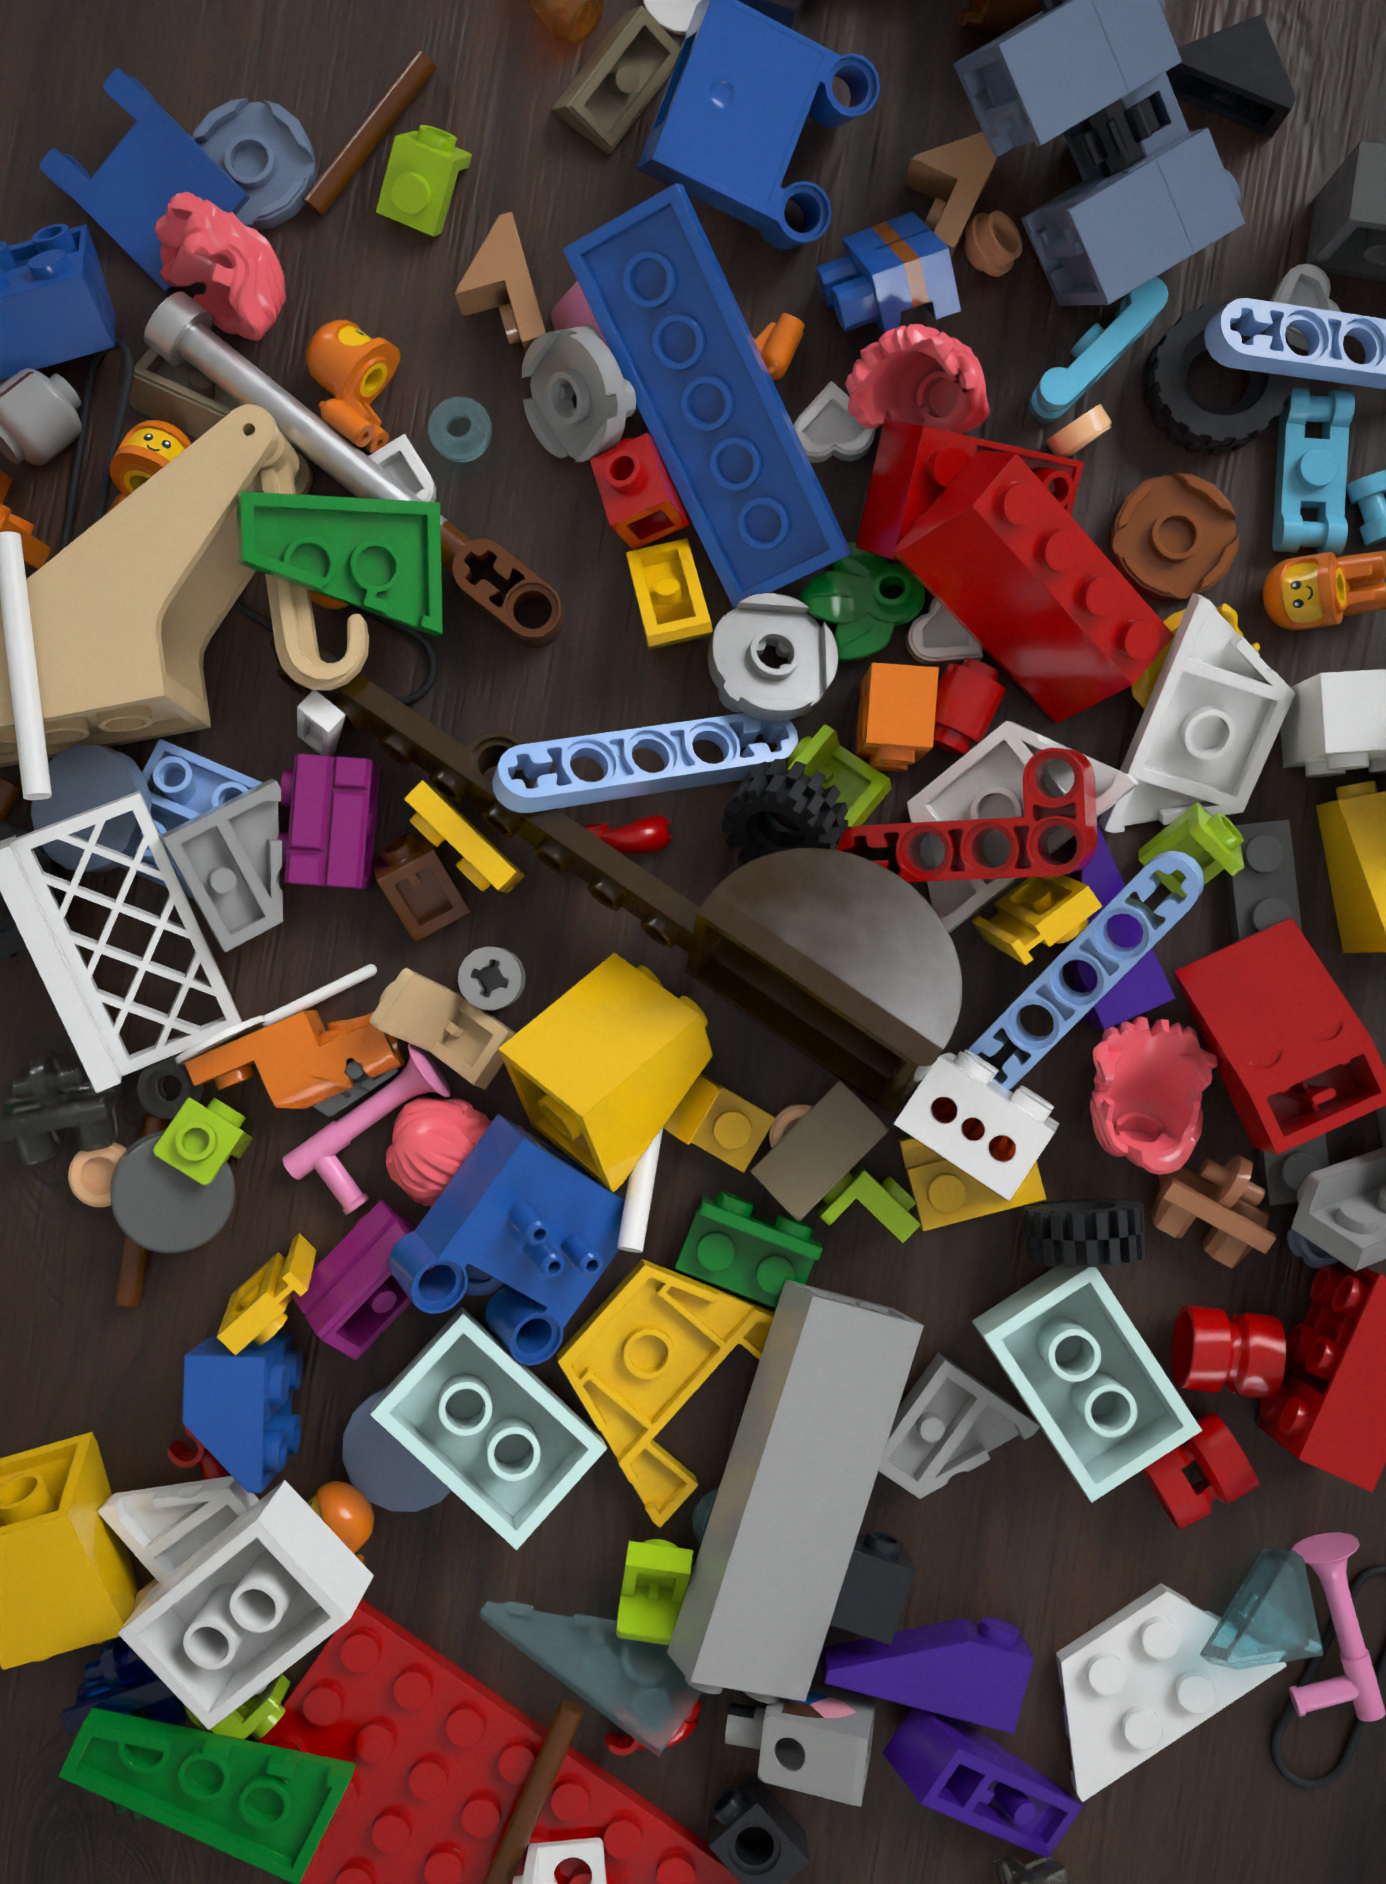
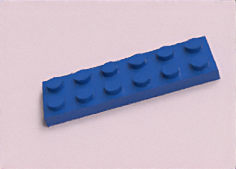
[563,183,852,609]

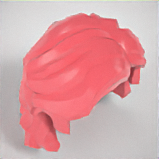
[154,192,286,341]
[845,324,990,434]
[1090,1016,1217,1175]
[386,1096,526,1207]

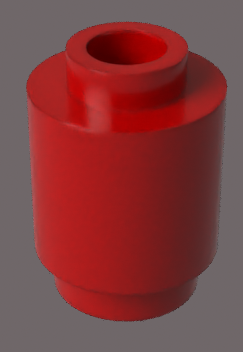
[933,658,1006,757]

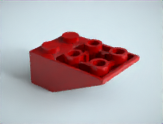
[855,419,1084,561]
[1172,918,1386,1155]
[1258,1261,1386,1493]

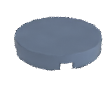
[192,98,317,230]
[31,744,152,873]
[342,1384,452,1512]

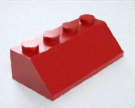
[892,451,1175,723]

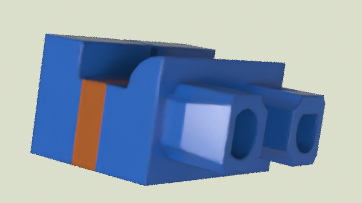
[815,211,961,334]

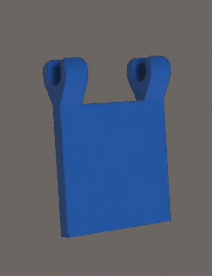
[40,68,250,293]

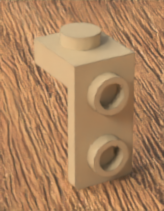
[369,968,516,1090]

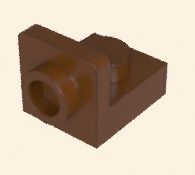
[373,833,471,942]

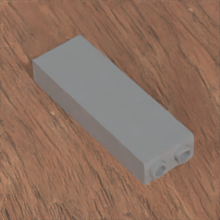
[667,1279,924,1704]

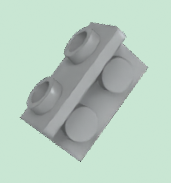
[1291,1147,1386,1271]

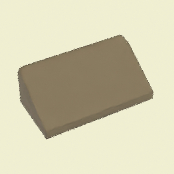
[552,5,681,154]
[129,348,242,438]
[750,1080,889,1221]

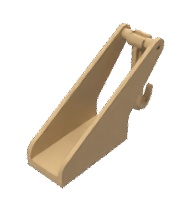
[0,404,369,768]

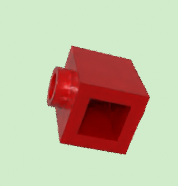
[590,433,690,550]

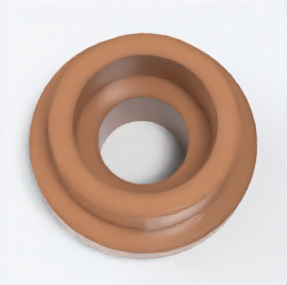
[964,211,1022,277]

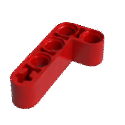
[836,747,1098,882]

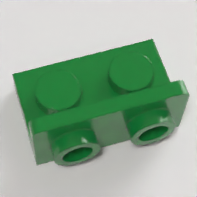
[675,1190,823,1308]

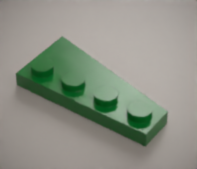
[58,1708,357,1884]

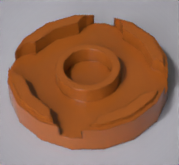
[1110,473,1239,602]

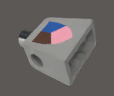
[725,1685,877,1807]

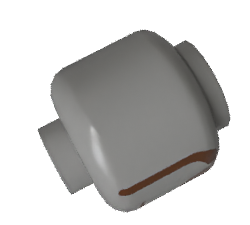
[0,368,82,466]

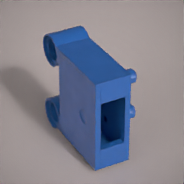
[636,0,880,250]
[388,1114,625,1366]

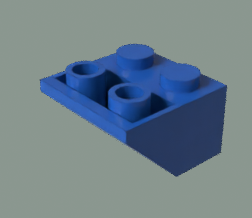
[0,224,116,380]
[182,1330,303,1493]

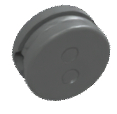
[110,1129,235,1254]

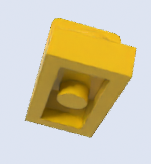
[626,538,713,650]
[663,1073,776,1173]

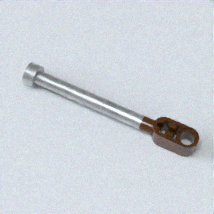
[144,292,563,648]

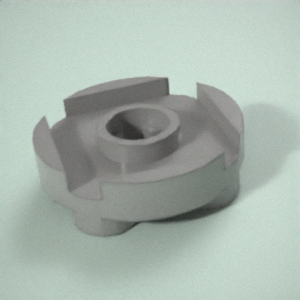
[521,325,637,462]
[708,593,838,721]

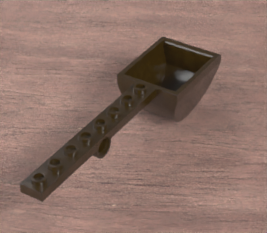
[270,637,962,1112]

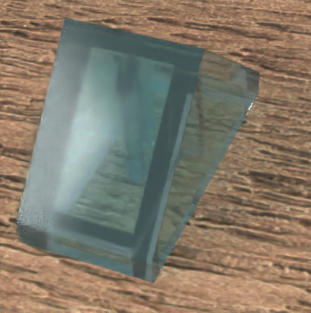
[1199,1547,1323,1670]

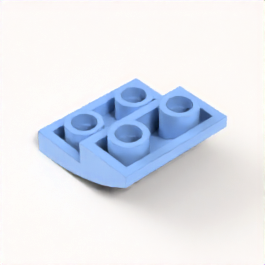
[120,739,263,899]

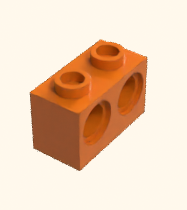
[855,662,939,772]

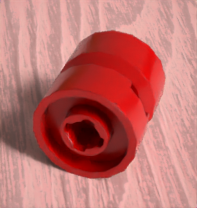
[1171,1304,1286,1401]
[1141,1411,1260,1531]

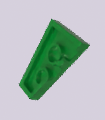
[237,491,443,636]

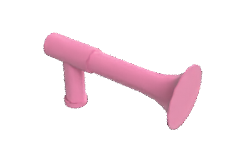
[282,1043,451,1215]
[1289,1532,1386,1722]

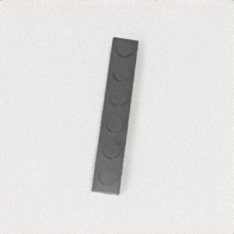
[1224,820,1329,1206]

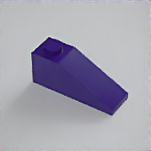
[1065,824,1175,1030]
[820,1617,1034,1734]
[882,1707,1083,1858]

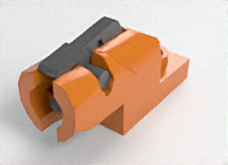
[184,1010,405,1116]

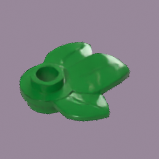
[798,542,925,662]

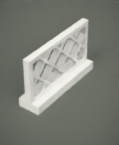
[0,791,243,1093]

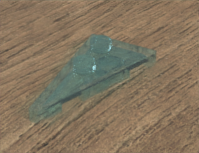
[480,1600,704,1758]

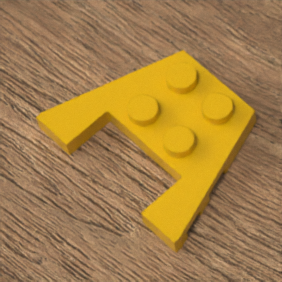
[557,1259,775,1528]

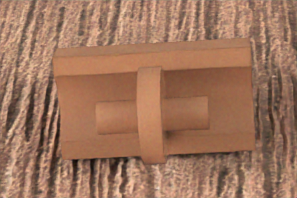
[1151,1154,1276,1269]

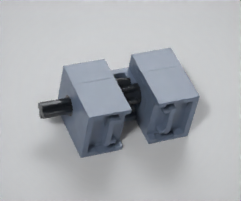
[953,0,1245,306]

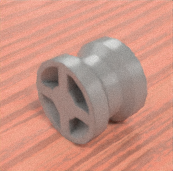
[458,946,526,1010]

